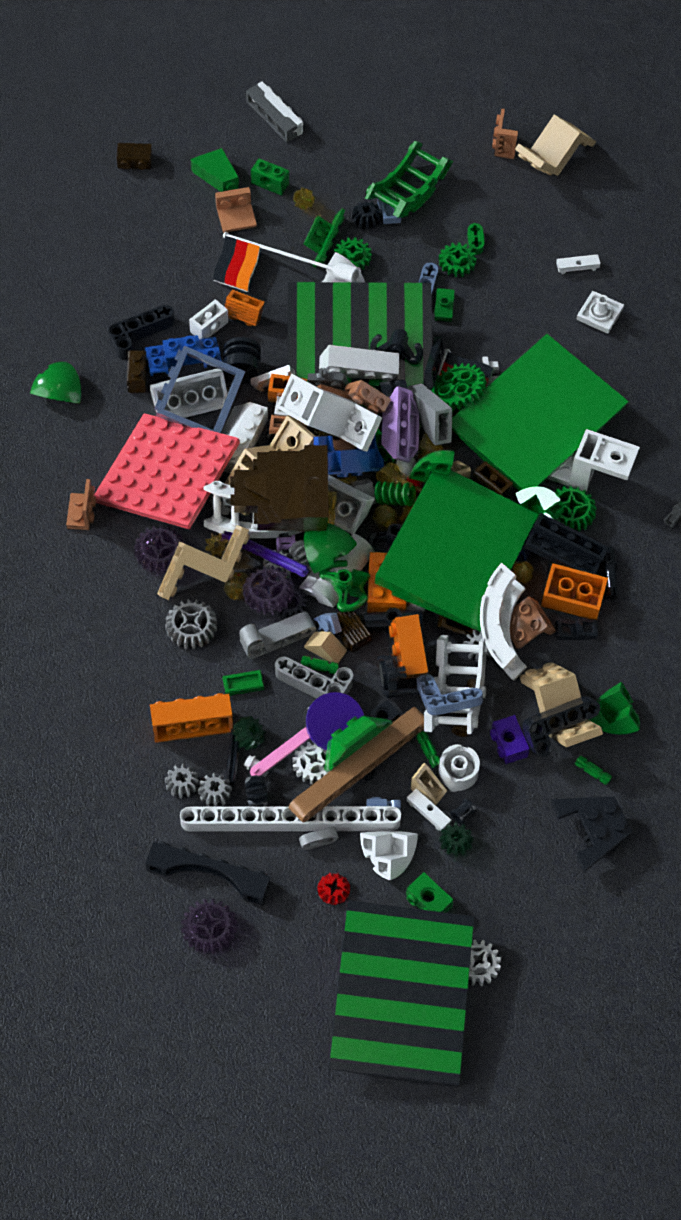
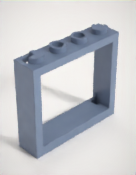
[154,346,245,433]

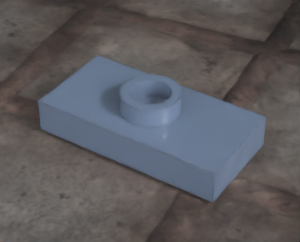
[377,197,401,224]

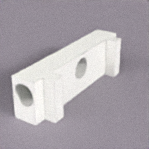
[556,254,600,274]
[251,365,295,392]
[406,789,451,832]

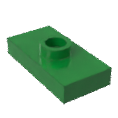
[434,288,455,322]

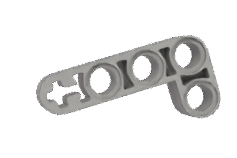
[240,612,316,659]
[275,657,353,699]

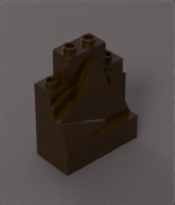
[230,445,329,531]

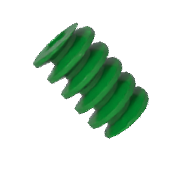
[374,481,416,506]

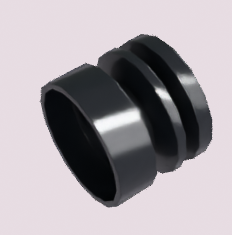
[222,337,261,384]

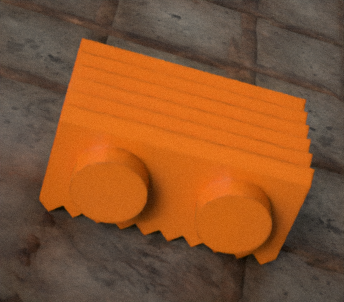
[225,290,265,326]

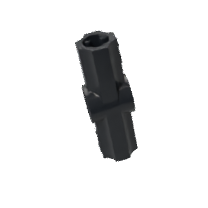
[364,608,423,631]

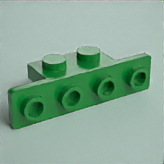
[304,208,345,268]

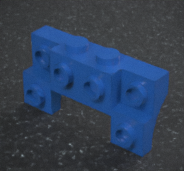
[145,335,222,376]
[313,435,384,477]

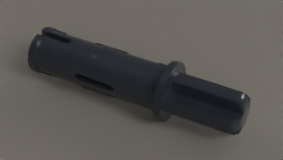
[602,546,618,600]

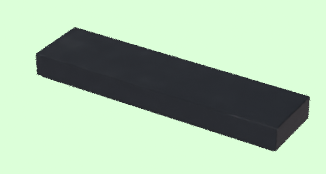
[424,336,444,389]

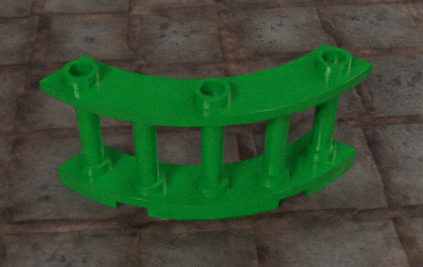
[365,141,454,218]

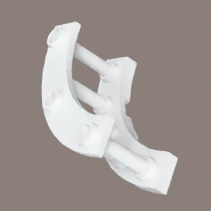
[204,481,305,538]
[480,563,527,681]
[424,635,489,734]

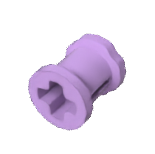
[276,535,295,552]

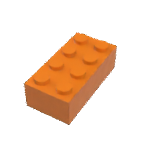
[150,693,233,743]

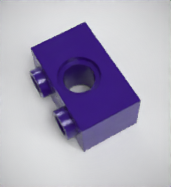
[490,715,529,764]

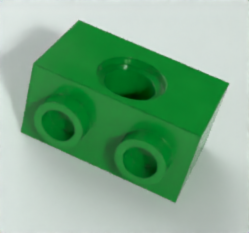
[251,158,289,196]
[406,872,453,913]

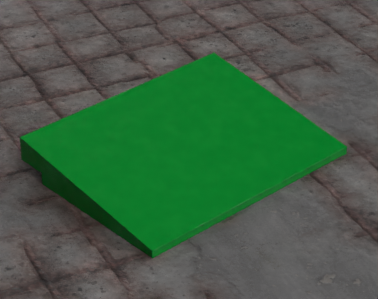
[452,334,629,492]
[374,470,538,631]

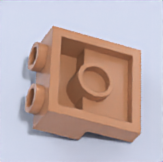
[344,380,391,414]

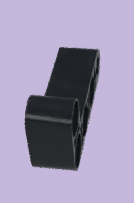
[109,305,175,360]
[523,696,600,757]

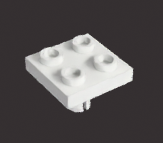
[576,291,624,334]

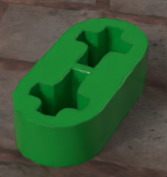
[467,223,484,255]

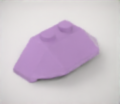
[382,386,419,463]

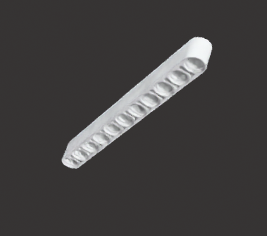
[180,806,401,831]

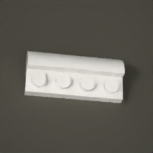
[299,534,374,608]

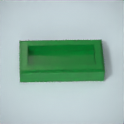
[222,670,264,696]

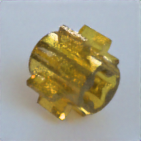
[293,187,314,210]
[205,533,228,556]
[512,560,534,584]

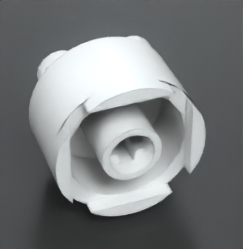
[438,745,480,792]

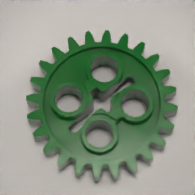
[430,363,487,412]

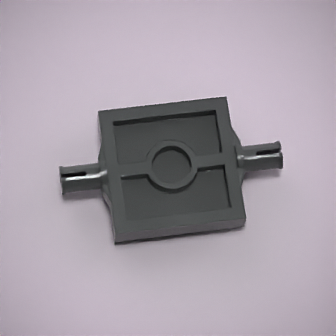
[307,368,349,391]

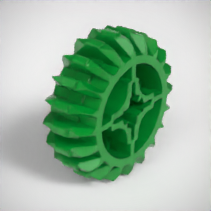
[555,485,597,532]

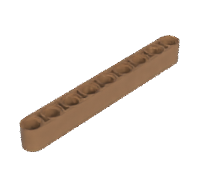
[288,707,424,823]

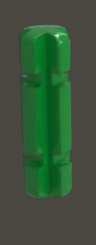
[301,656,339,674]
[417,731,440,768]
[575,756,612,785]

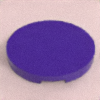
[306,692,364,750]

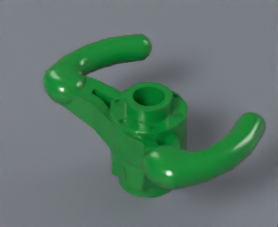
[319,560,368,612]

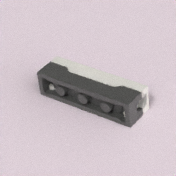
[246,82,303,143]

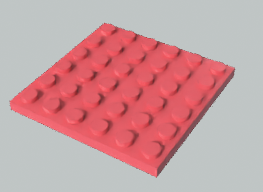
[94,413,240,530]

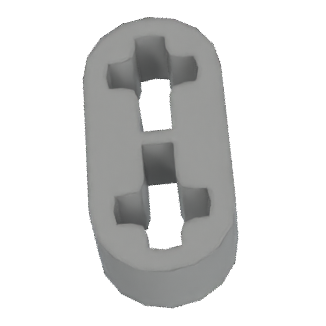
[299,827,339,850]

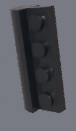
[524,513,608,574]

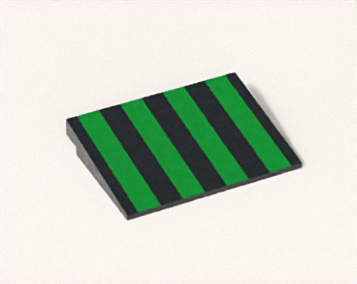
[288,282,432,389]
[328,900,474,1087]

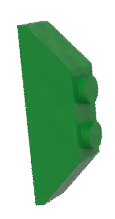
[324,716,393,773]

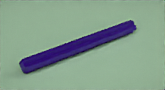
[220,531,309,577]

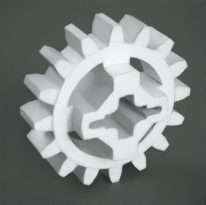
[292,742,330,784]
[468,940,501,986]

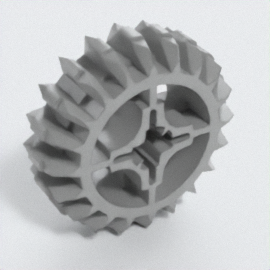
[165,599,217,649]

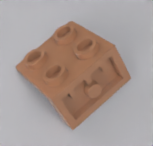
[492,109,518,159]
[215,187,256,233]
[66,479,96,530]
[510,596,556,649]

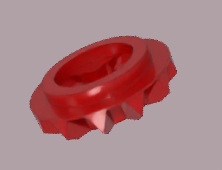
[318,873,350,905]

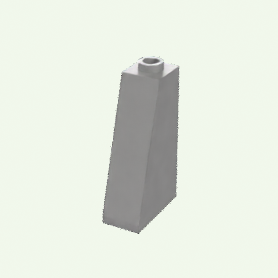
[407,384,452,445]

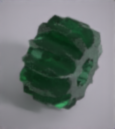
[231,716,266,750]
[439,822,474,857]

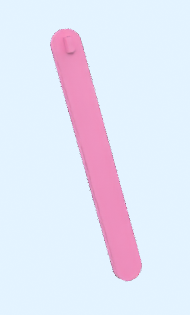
[250,727,310,776]

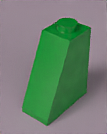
[191,148,239,192]

